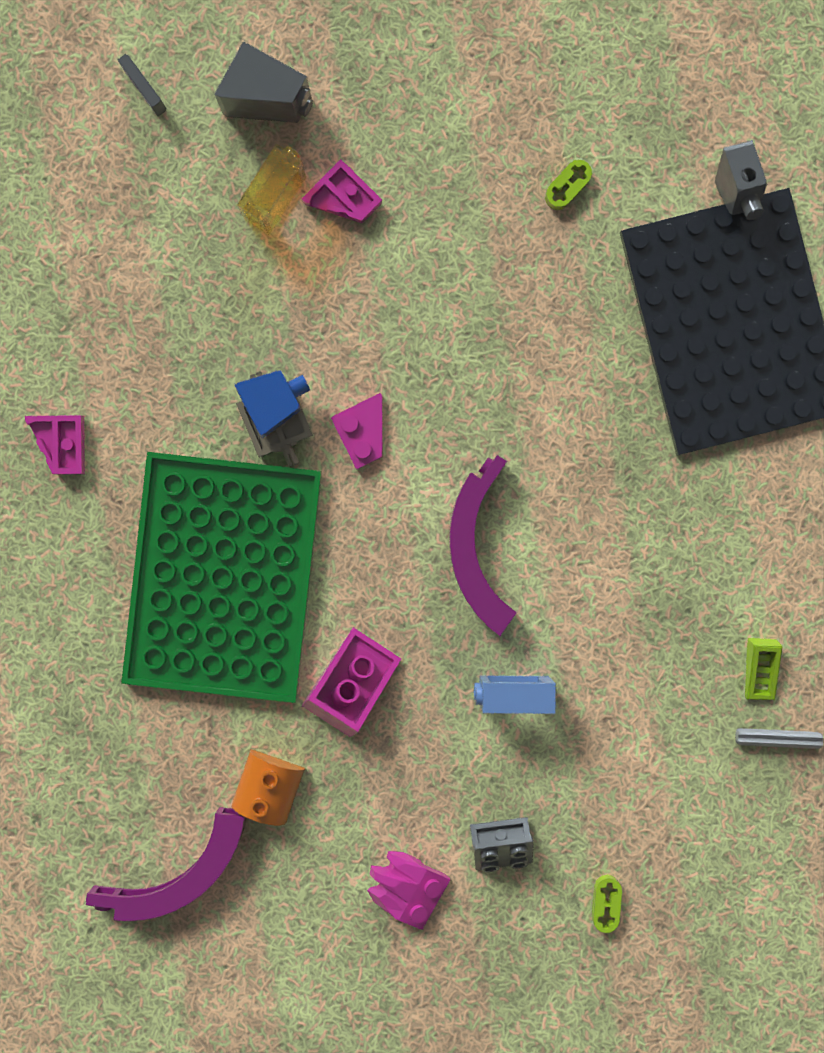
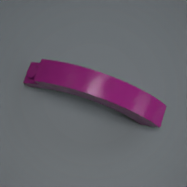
[449,455,517,636]
[86,807,247,921]

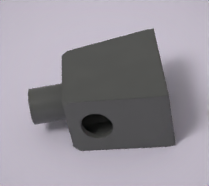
[715,140,767,220]

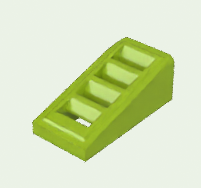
[745,638,783,700]

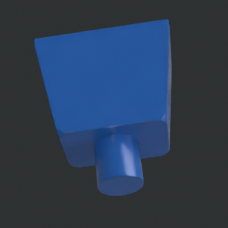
[234,370,310,438]

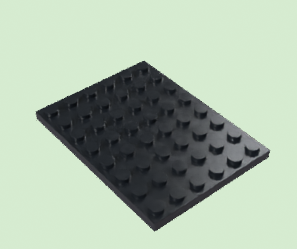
[620,188,824,456]

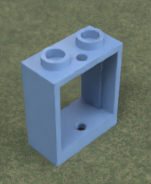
[474,676,556,714]

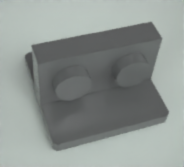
[470,817,534,873]

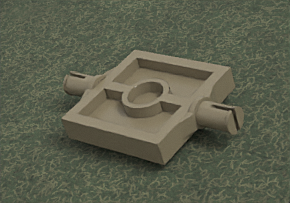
[236,371,313,467]

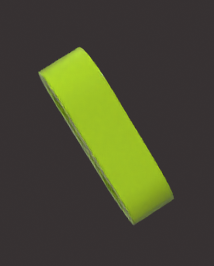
[545,159,592,210]
[592,875,622,933]

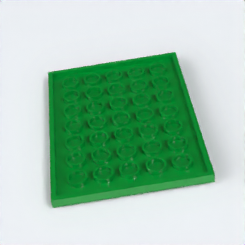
[121,452,322,703]

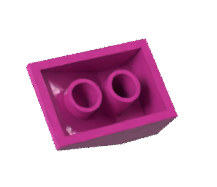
[302,627,401,737]

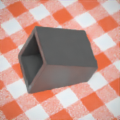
[214,41,313,123]

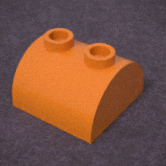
[231,749,305,826]

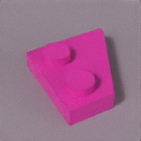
[302,159,383,223]
[330,393,383,470]
[25,415,85,474]

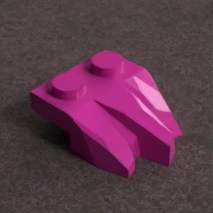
[367,851,451,930]

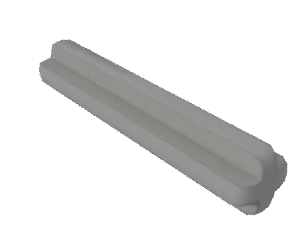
[735,728,823,749]

